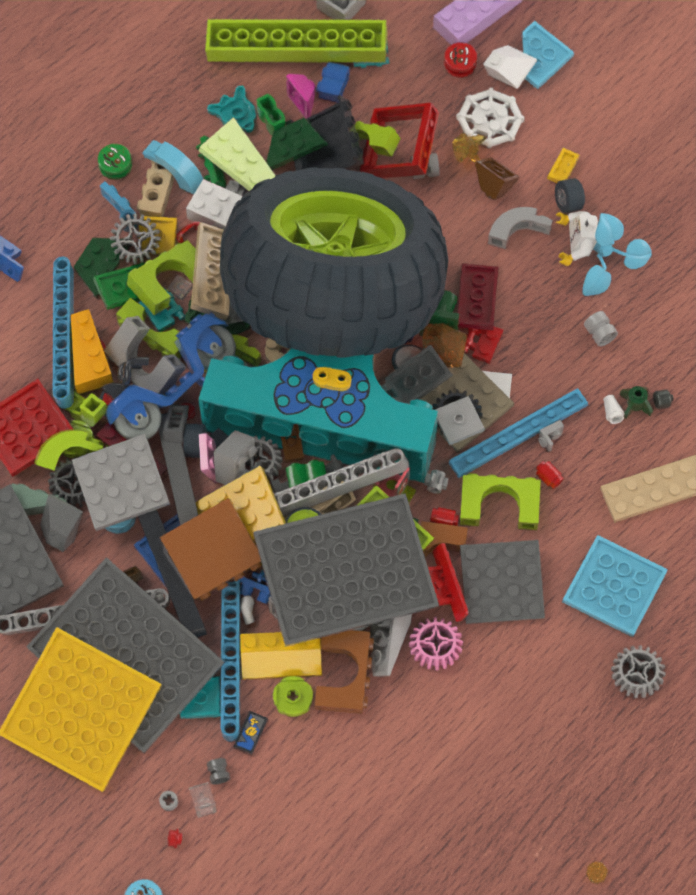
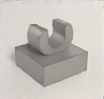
[225,180,247,196]

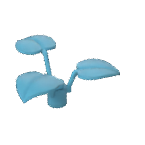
[583,213,652,296]

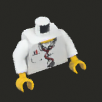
[556,211,598,266]

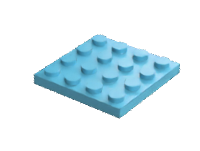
[562,535,668,637]

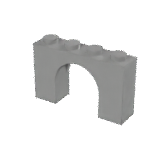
[104,316,186,396]

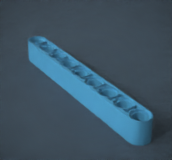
[53,256,74,409]
[221,580,240,742]

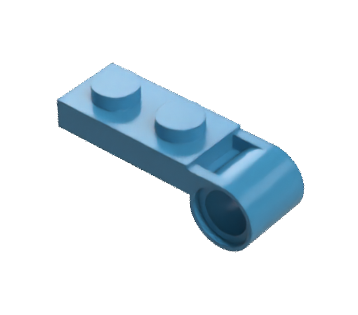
[100,181,138,232]

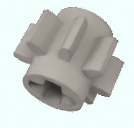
[424,470,448,494]

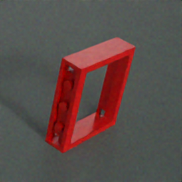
[360,102,439,179]

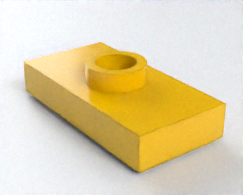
[547,148,579,183]

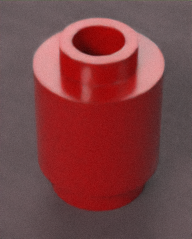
[536,461,564,489]
[430,507,460,526]

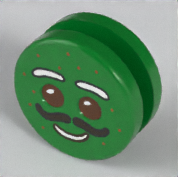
[97,144,132,180]

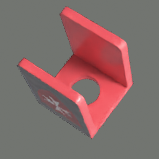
[375,466,410,497]

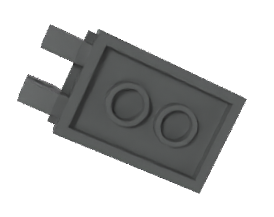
[381,345,453,404]

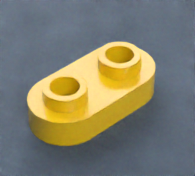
[313,367,351,391]

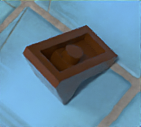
[280,424,304,463]

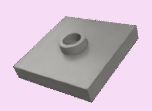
[436,396,485,445]

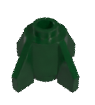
[619,386,653,419]

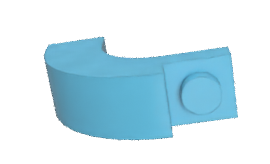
[142,140,203,194]

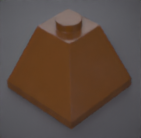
[475,157,519,200]

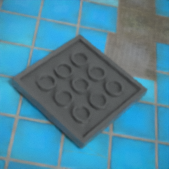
[460,540,545,624]

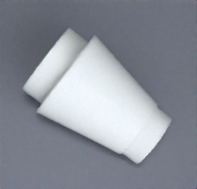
[603,395,625,424]

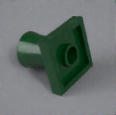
[419,290,460,342]

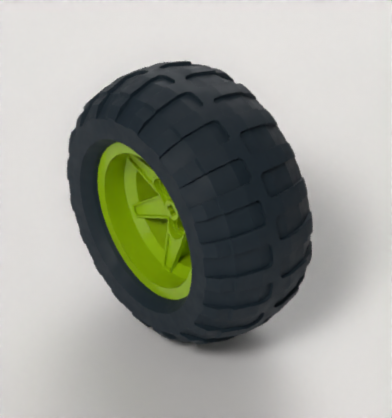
[219,168,449,358]

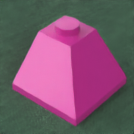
[286,74,316,119]

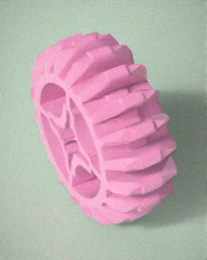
[409,617,463,670]

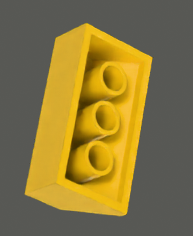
[240,632,322,680]

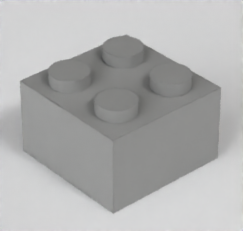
[316,0,366,20]

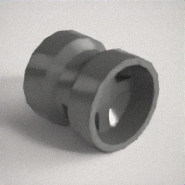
[206,758,230,785]

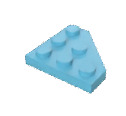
[522,21,574,89]

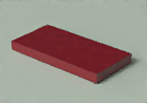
[457,263,499,330]

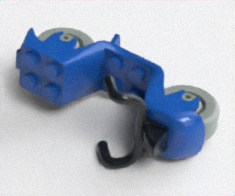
[101,312,236,440]

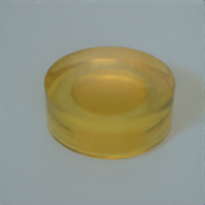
[586,862,607,884]

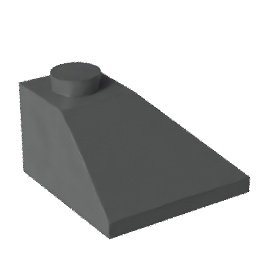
[40,494,83,552]

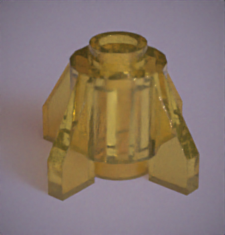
[452,133,486,163]

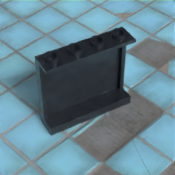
[285,95,364,171]

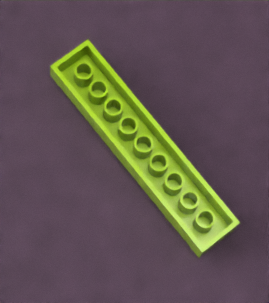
[205,19,387,62]

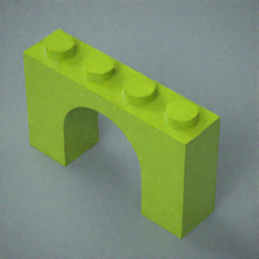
[127,240,196,315]
[460,473,541,530]

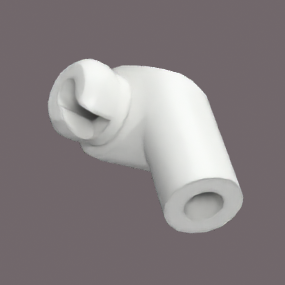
[240,596,255,625]

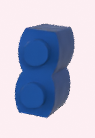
[316,62,350,102]

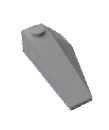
[369,614,412,677]

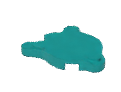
[207,86,256,133]

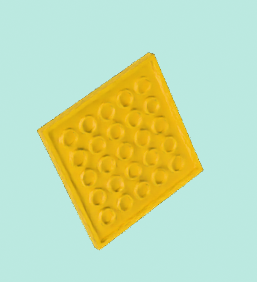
[0,627,162,792]

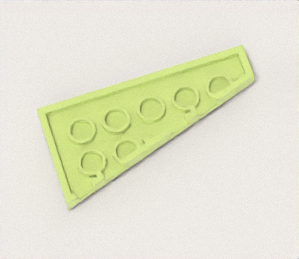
[199,118,275,191]

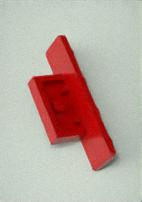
[428,543,469,622]

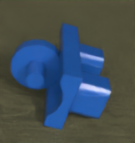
[240,569,271,604]

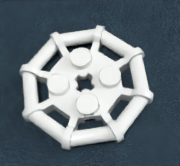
[456,88,524,148]

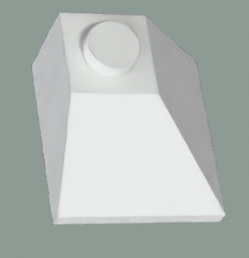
[483,45,537,89]

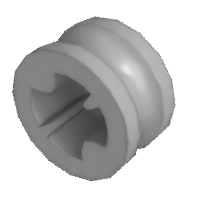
[159,791,178,811]

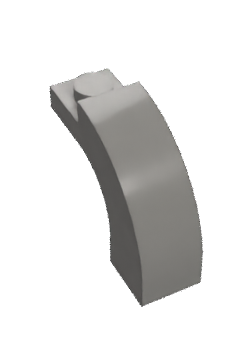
[488,207,553,249]

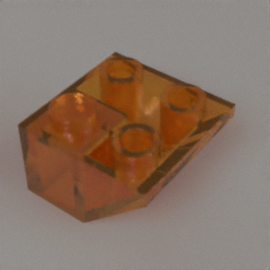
[422,324,467,367]

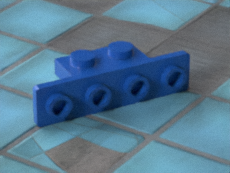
[0,235,24,282]

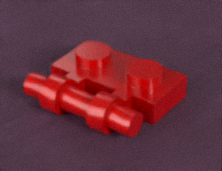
[460,326,504,364]

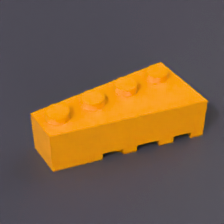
[71,309,114,394]

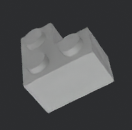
[214,430,256,485]

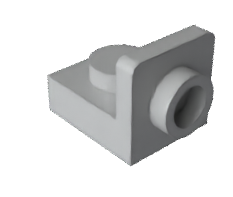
[538,420,564,452]

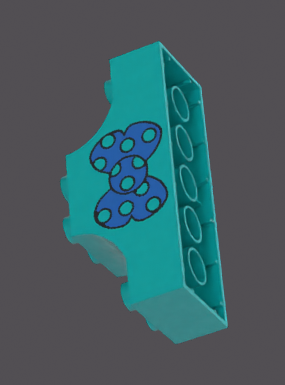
[199,348,438,483]

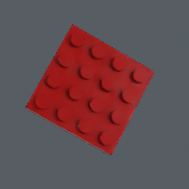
[0,379,73,477]

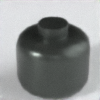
[653,389,673,409]

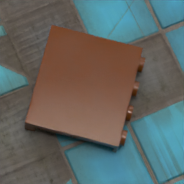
[160,498,262,601]

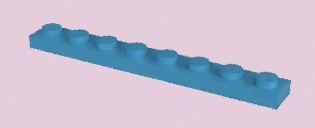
[449,388,588,478]

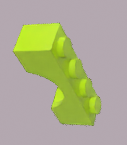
[355,121,401,157]
[116,298,181,359]

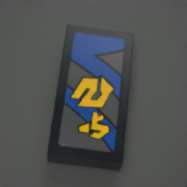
[233,711,268,756]

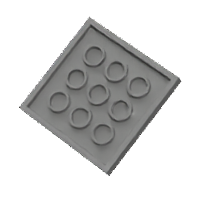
[72,434,170,531]

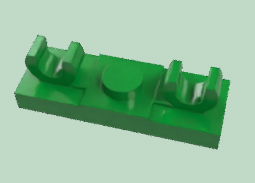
[195,135,227,188]

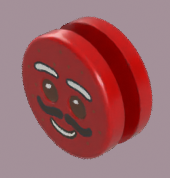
[444,42,477,78]

